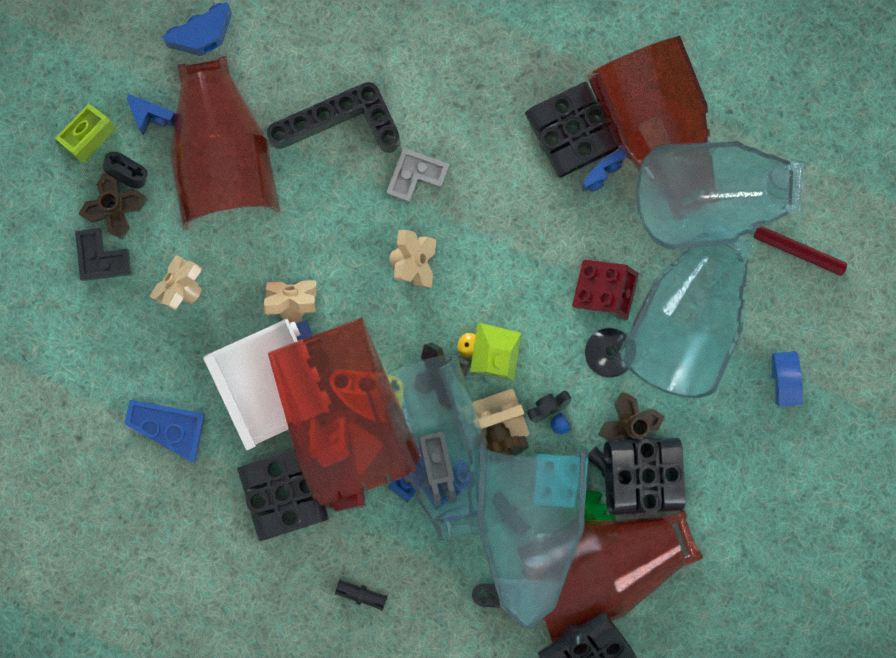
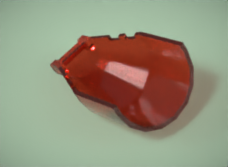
[587,35,720,222]
[170,56,281,230]
[515,510,703,644]

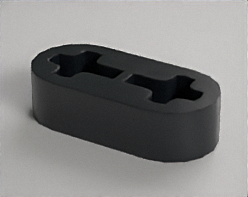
[103,152,148,189]
[472,584,520,608]

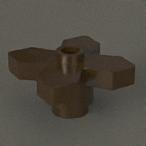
[79,173,147,239]
[598,392,665,456]

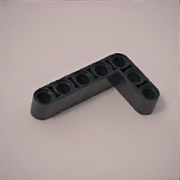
[267,82,400,153]

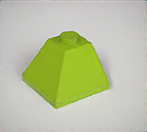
[470,323,522,382]

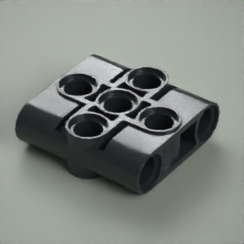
[525,82,621,178]
[603,437,686,515]
[237,447,329,541]
[538,611,637,658]

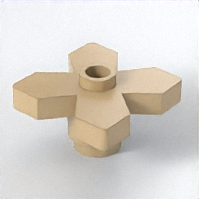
[389,230,436,288]
[150,255,202,310]
[264,280,317,323]

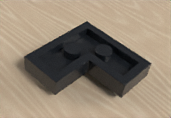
[75,228,131,281]

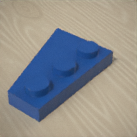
[125,400,205,463]

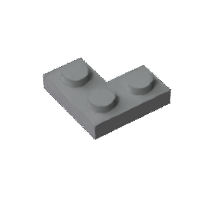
[386,148,450,203]

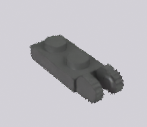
[418,431,456,506]

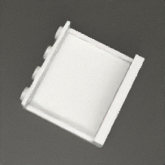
[203,318,332,451]

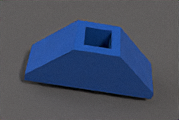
[162,2,232,56]

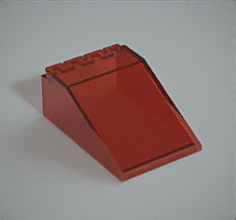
[268,317,420,506]

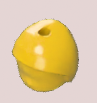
[457,333,476,360]

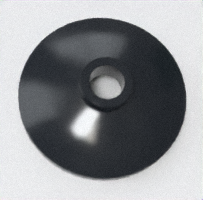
[585,328,635,378]

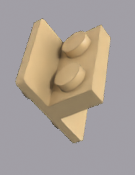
[466,389,529,450]

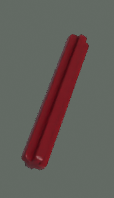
[753,225,848,276]

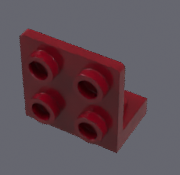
[572,260,639,320]

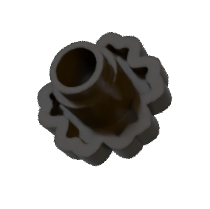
[477,423,529,464]

